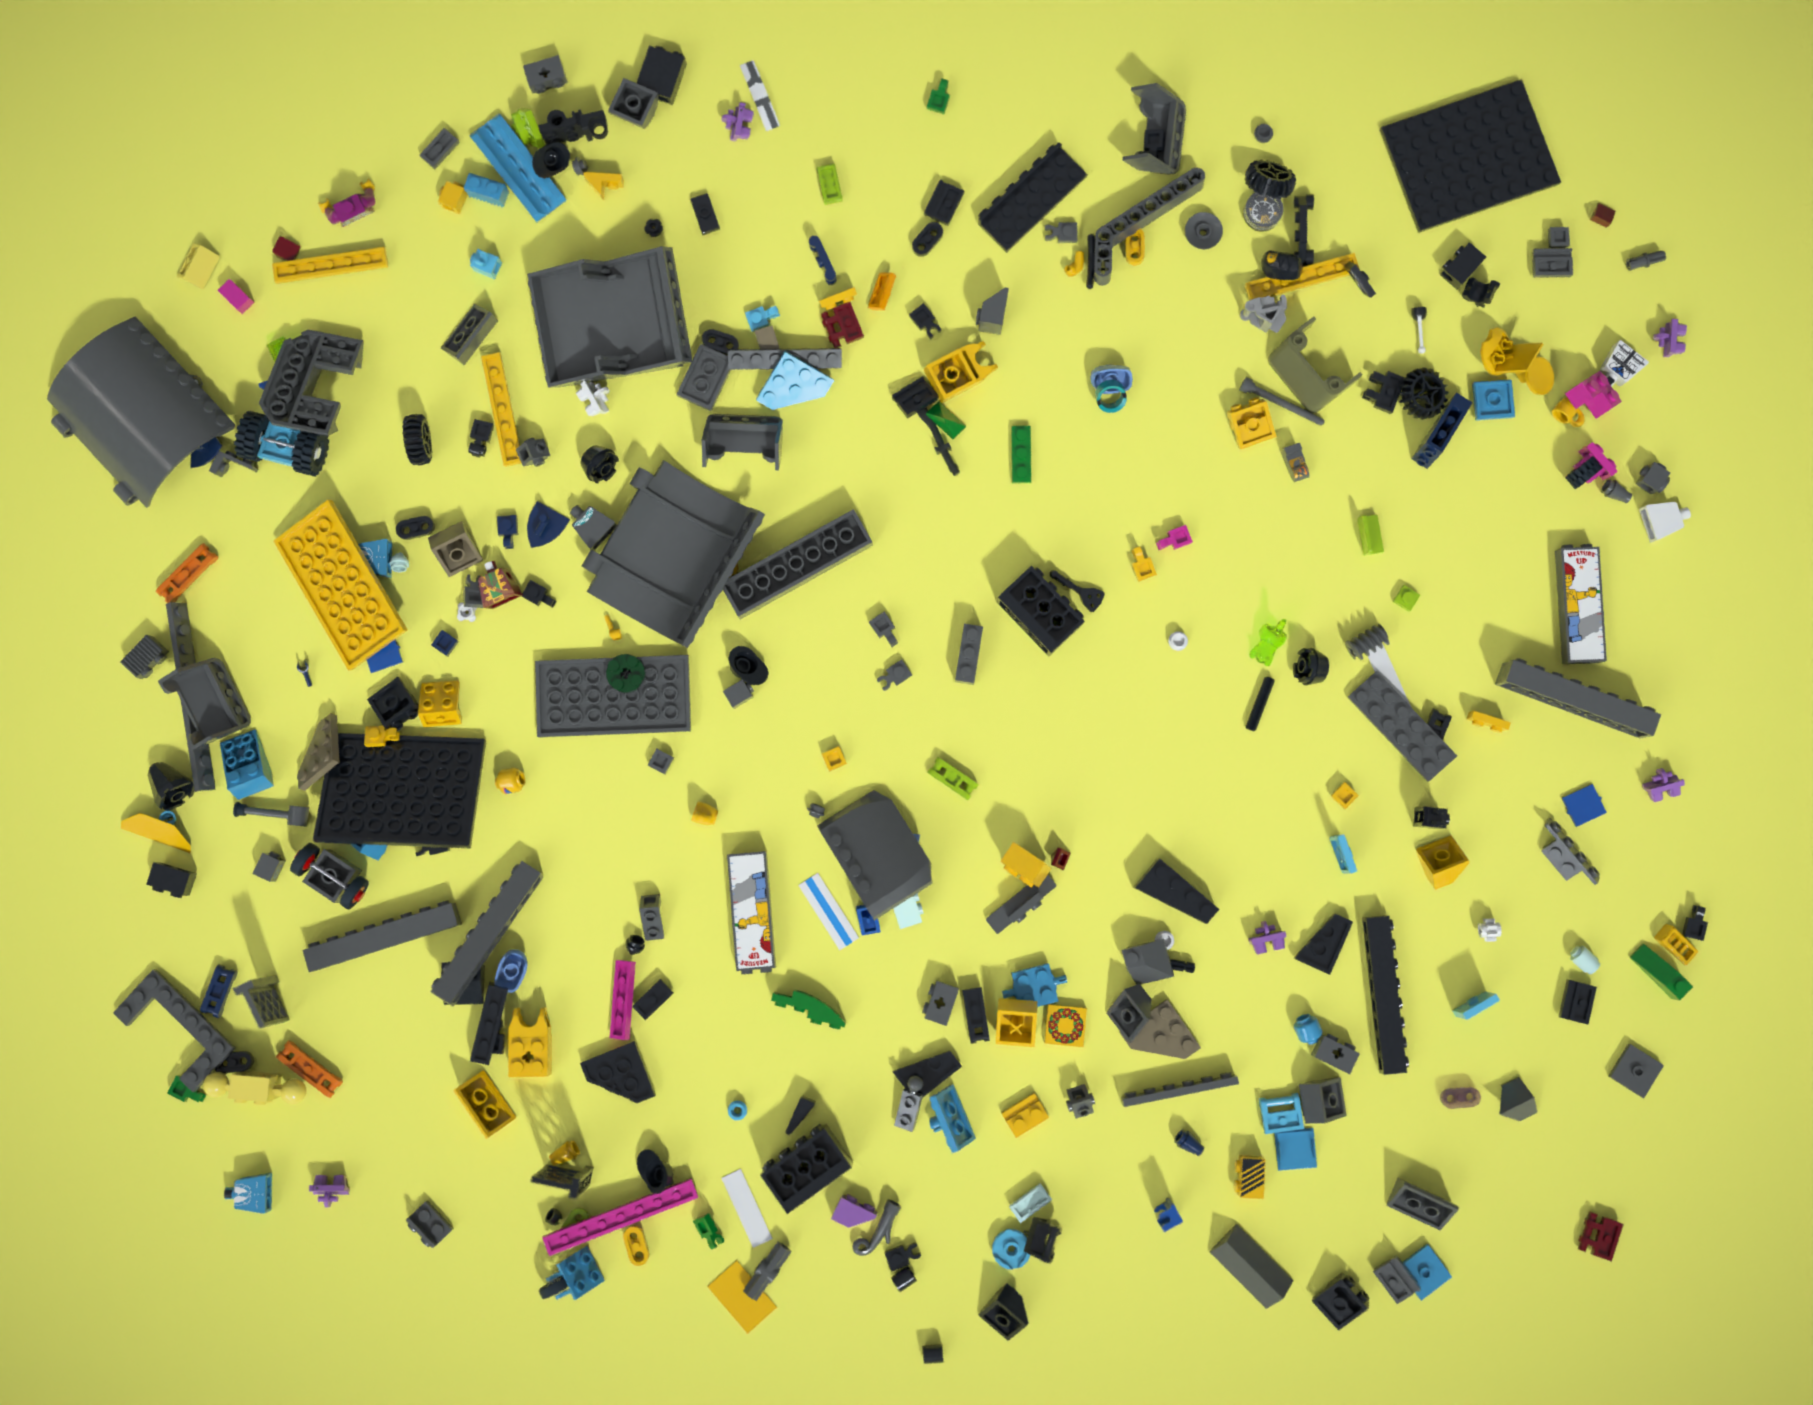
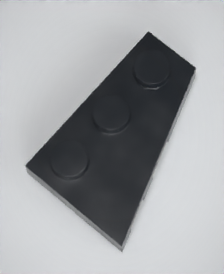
[1293,913,1353,975]
[892,1050,962,1097]

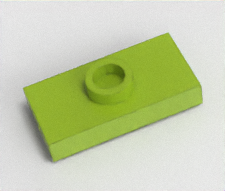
[817,163,843,205]

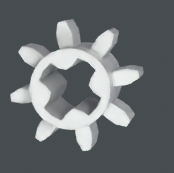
[1478,918,1502,942]

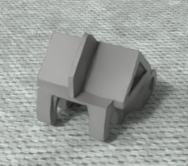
[1240,295,1287,333]

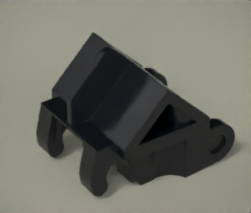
[1023,1217,1063,1264]

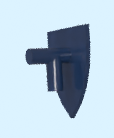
[190,437,222,468]
[527,501,570,548]

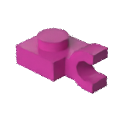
[1156,525,1193,551]

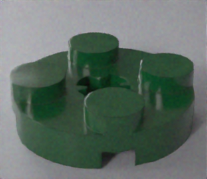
[606,654,646,693]

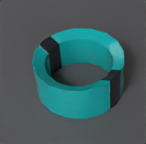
[1095,380,1127,413]

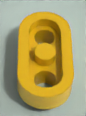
[1125,229,1145,265]
[623,1226,649,1266]

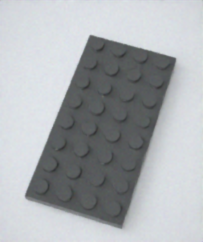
[535,655,691,738]

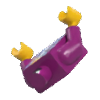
[318,178,375,227]

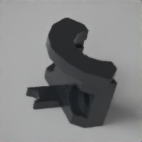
[1462,278,1500,308]

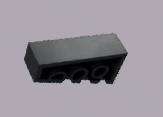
[1133,858,1219,924]

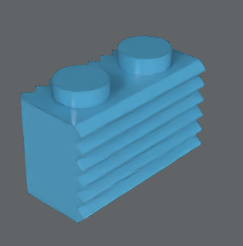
[464,173,509,208]

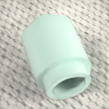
[1570,946,1600,974]

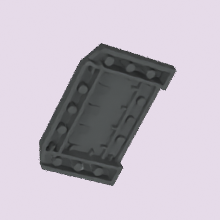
[817,790,933,920]

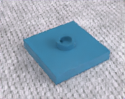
[1472,379,1515,421]
[1403,1244,1452,1301]

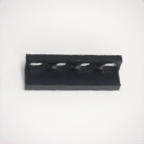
[470,981,508,1065]

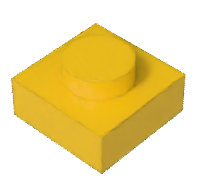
[822,746,847,772]
[1331,782,1359,810]

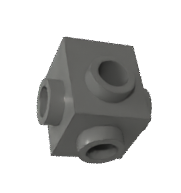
[516,438,551,467]
[1066,1084,1095,1119]

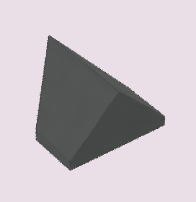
[1500,1077,1537,1121]

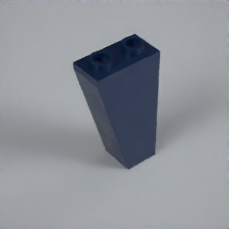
[1411,392,1472,469]

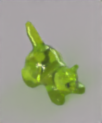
[1249,619,1287,667]

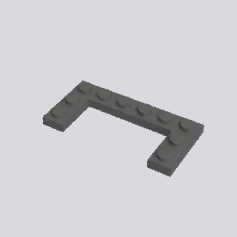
[113,969,236,1092]

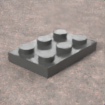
[676,344,731,411]

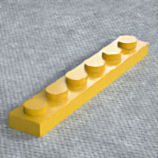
[272,247,388,284]
[1245,253,1360,300]
[481,352,521,467]

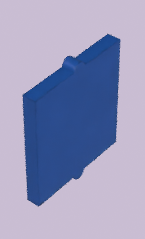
[366,639,403,673]
[1561,784,1607,827]

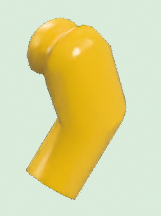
[1064,251,1084,277]

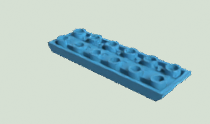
[469,113,567,223]

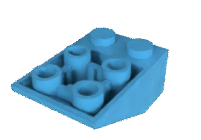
[220,729,274,800]

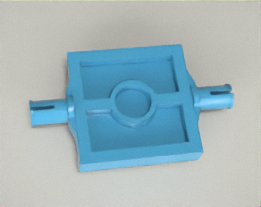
[1002,963,1068,1007]

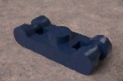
[809,236,837,285]
[200,964,238,1018]

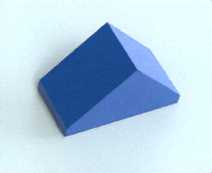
[856,905,881,936]

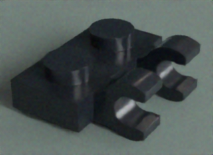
[1362,371,1405,414]

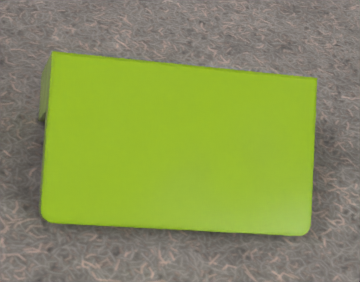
[1357,514,1384,556]

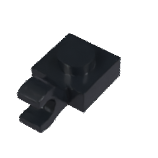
[1144,129,1165,159]
[521,580,557,608]
[1682,905,1708,941]

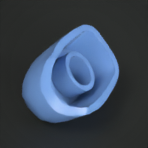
[1090,364,1133,394]
[494,949,528,993]

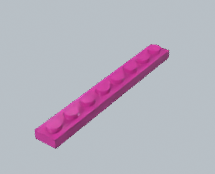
[542,1178,698,1256]

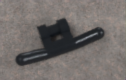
[1086,234,1107,289]

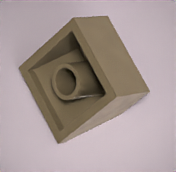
[428,521,483,577]

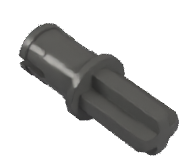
[1626,250,1666,271]

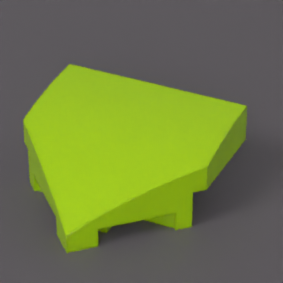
[511,108,545,148]

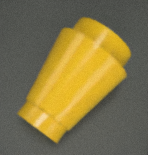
[549,1141,580,1166]

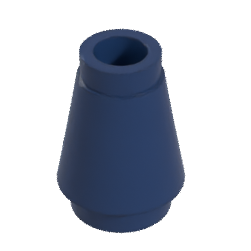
[1174,1129,1204,1156]

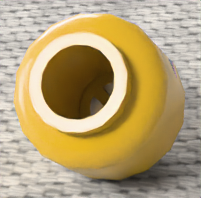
[495,768,526,794]

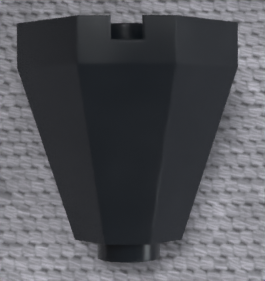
[147,762,195,811]

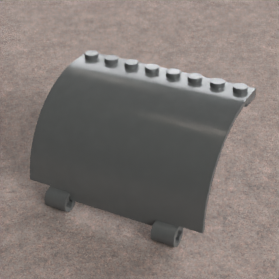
[47,316,235,508]
[581,460,765,648]

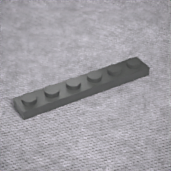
[727,348,842,370]
[1121,1072,1239,1107]

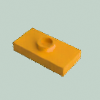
[868,273,896,311]

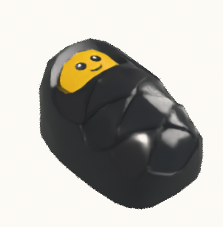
[1261,250,1303,280]

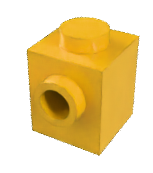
[438,181,468,214]

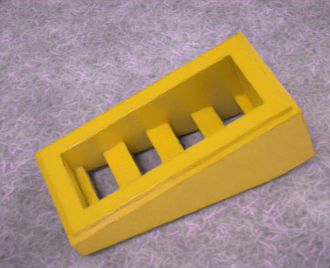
[1654,924,1698,966]

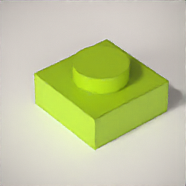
[1393,585,1420,612]

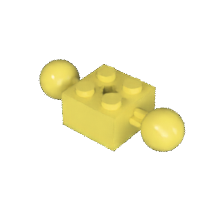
[203,1071,307,1105]

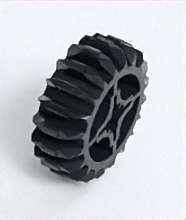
[1244,160,1296,199]
[1398,367,1449,420]
[402,414,432,466]

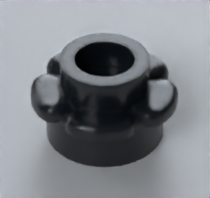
[644,219,663,237]

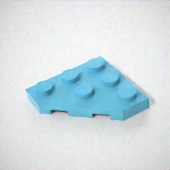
[756,351,834,410]

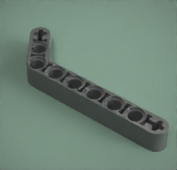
[1094,168,1205,286]

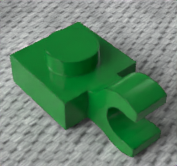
[927,78,950,114]
[167,1075,206,1102]
[693,1213,724,1250]

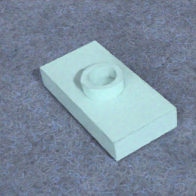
[1009,1183,1052,1223]

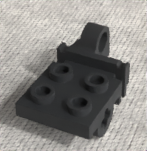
[538,109,608,145]

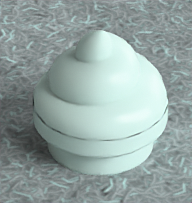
[390,552,409,573]

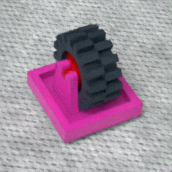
[1565,442,1618,489]

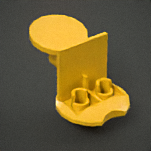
[1480,327,1554,395]

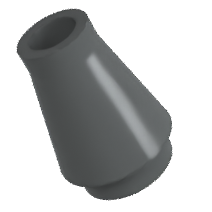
[1601,479,1632,503]

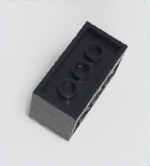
[996,565,1085,657]
[760,1124,853,1214]

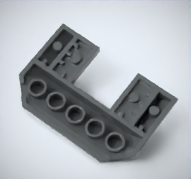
[259,329,364,436]

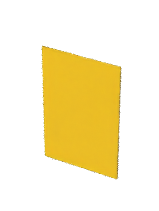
[707,1261,777,1334]

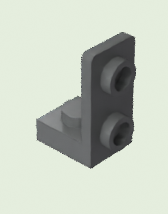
[209,450,258,477]
[639,894,664,941]

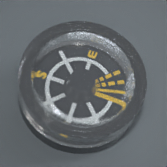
[1243,192,1283,232]

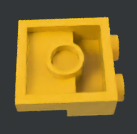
[1227,397,1276,449]

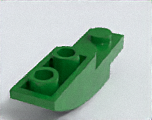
[771,989,846,1030]

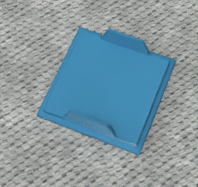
[1274,1128,1317,1171]

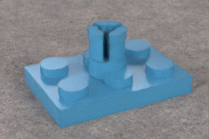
[929,1084,976,1153]

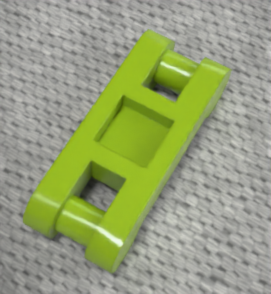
[927,757,979,800]

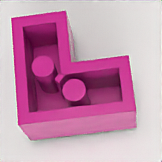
[1565,371,1622,419]

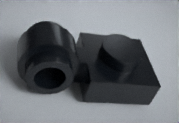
[468,419,494,458]

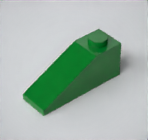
[1629,944,1694,1000]

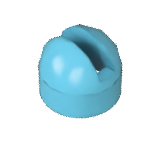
[159,811,176,825]

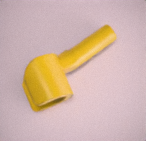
[604,615,622,640]

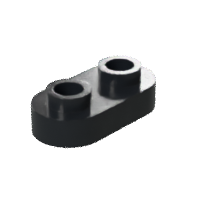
[912,222,943,257]
[702,329,739,355]
[396,516,435,540]
[215,1051,254,1074]

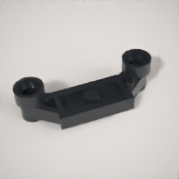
[1294,194,1314,265]

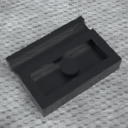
[924,180,965,226]
[892,376,939,419]
[1558,979,1597,1025]

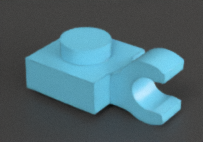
[745,306,780,332]

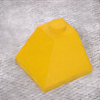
[1416,835,1469,890]

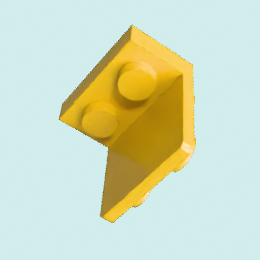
[418,680,462,727]

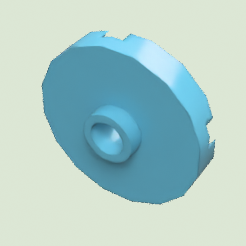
[992,1229,1030,1269]

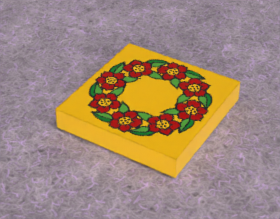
[1044,1004,1087,1047]

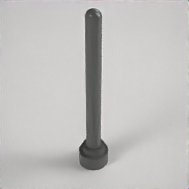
[1239,377,1325,426]

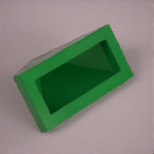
[926,401,966,440]

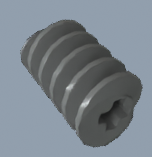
[1345,624,1390,660]

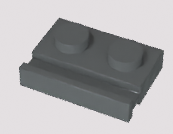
[1532,248,1573,278]
[1373,1255,1421,1304]

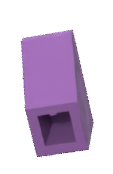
[831,1194,877,1228]

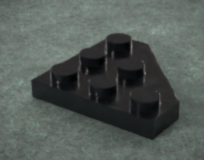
[580,1041,656,1103]

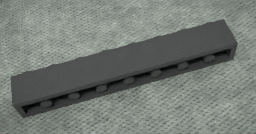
[430,861,543,1007]
[302,900,462,972]

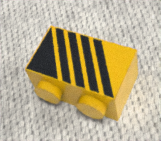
[1234,1155,1266,1199]

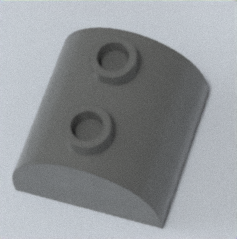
[608,78,659,129]

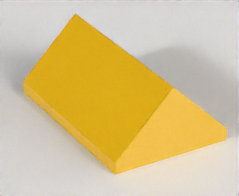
[453,1070,516,1139]

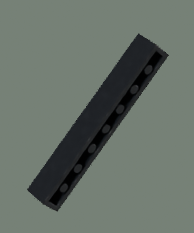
[1362,915,1409,1075]

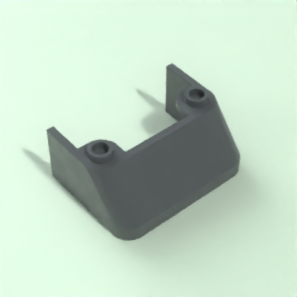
[1122,83,1186,174]
[702,414,783,471]

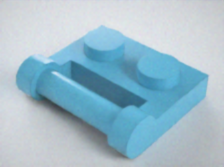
[1259,1093,1304,1134]

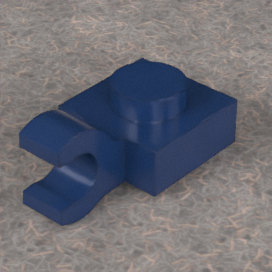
[497,515,518,549]

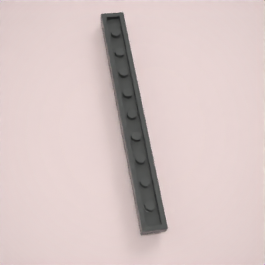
[166,602,215,792]

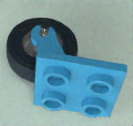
[539,1246,605,1300]

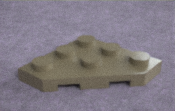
[297,713,339,791]
[1119,999,1201,1059]

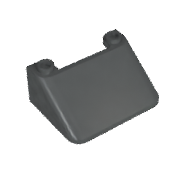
[158,658,251,750]

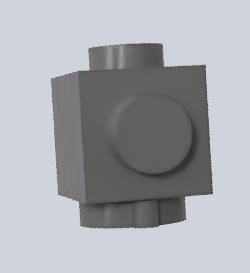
[1636,462,1670,495]

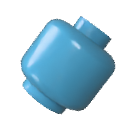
[1294,1014,1323,1045]

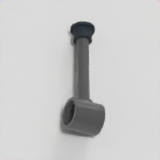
[233,802,309,827]

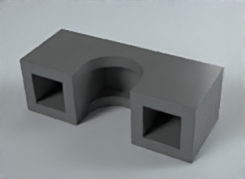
[955,623,983,685]

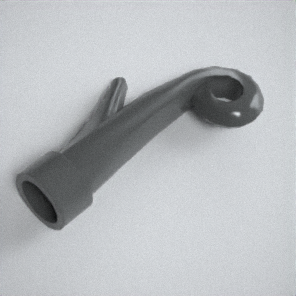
[852,1199,901,1256]

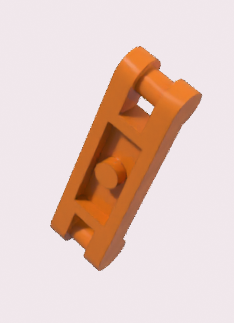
[156,543,218,603]
[276,1040,343,1098]

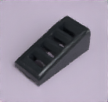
[785,1096,816,1135]

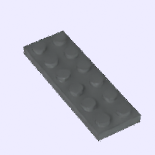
[1347,671,1457,782]

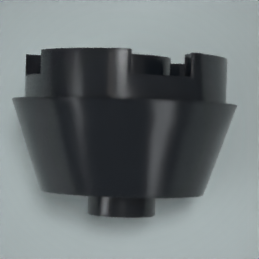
[580,445,619,484]
[1293,648,1329,686]

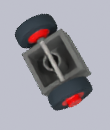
[290,843,369,910]

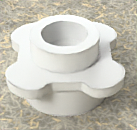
[457,602,477,622]

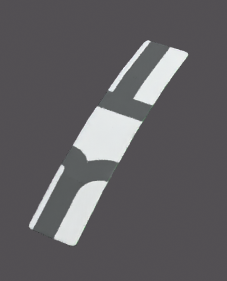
[740,60,780,131]

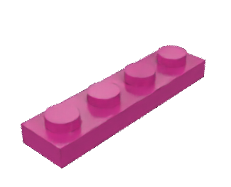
[610,960,636,1040]

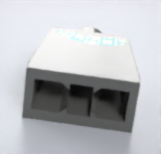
[570,505,617,551]

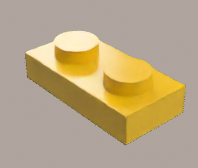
[818,287,857,310]
[1467,711,1511,733]

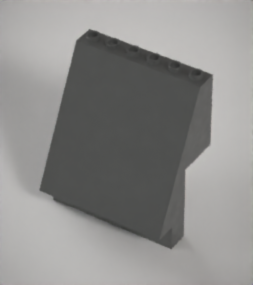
[527,246,693,388]

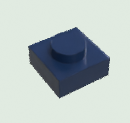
[431,630,459,657]

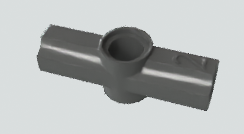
[743,1241,791,1301]

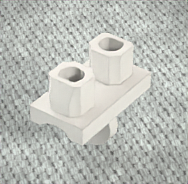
[576,381,609,416]

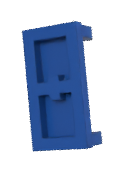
[1154,1198,1183,1232]

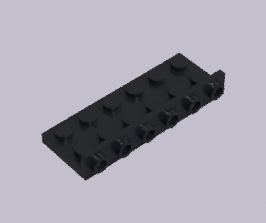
[978,142,1088,253]

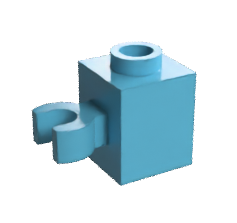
[470,249,502,279]

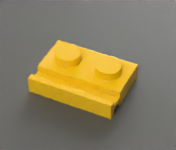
[1001,1093,1049,1138]

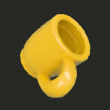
[1552,397,1585,427]
[691,801,718,825]

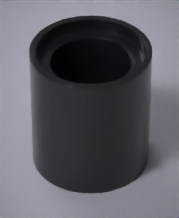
[891,1266,917,1292]
[923,1344,944,1364]

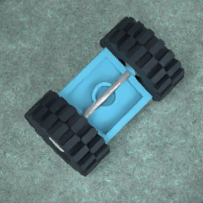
[234,411,329,477]

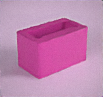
[217,278,254,314]

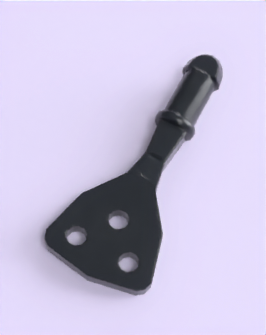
[1049,570,1105,612]

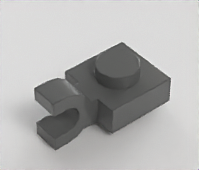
[869,611,898,647]

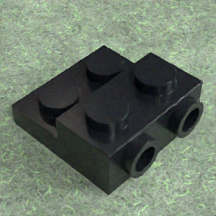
[367,677,419,731]
[1312,1272,1369,1331]

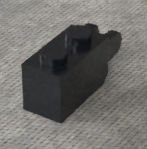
[1413,807,1450,829]

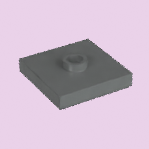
[1608,1044,1664,1098]

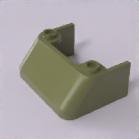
[1268,316,1362,413]

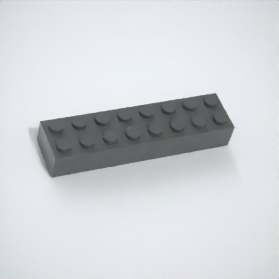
[723,509,873,620]
[1495,658,1661,739]

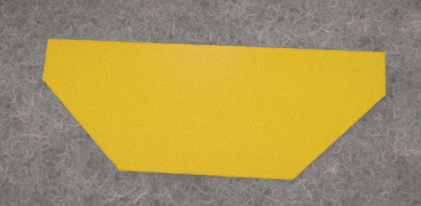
[121,813,191,853]

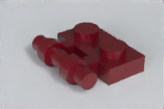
[821,302,864,348]
[1578,1212,1624,1262]

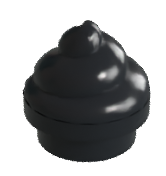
[625,935,645,955]

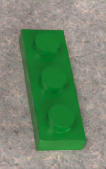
[1011,426,1031,484]

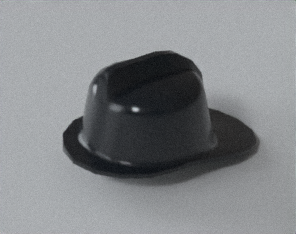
[532,142,570,179]
[728,646,769,685]
[637,1149,674,1194]

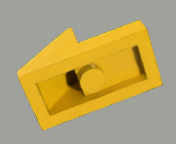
[583,172,624,201]

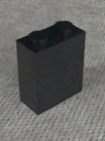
[636,45,687,105]

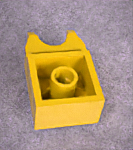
[923,341,998,404]
[508,1008,552,1077]

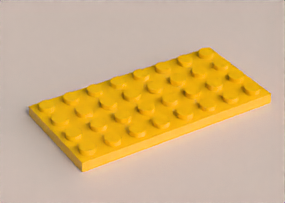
[274,500,408,671]

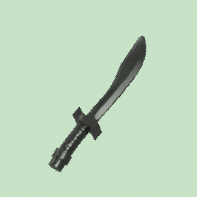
[917,408,960,476]

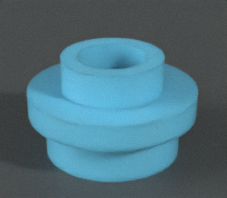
[728,1100,747,1120]

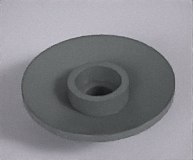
[1185,212,1223,250]

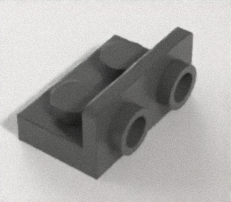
[406,1200,454,1249]

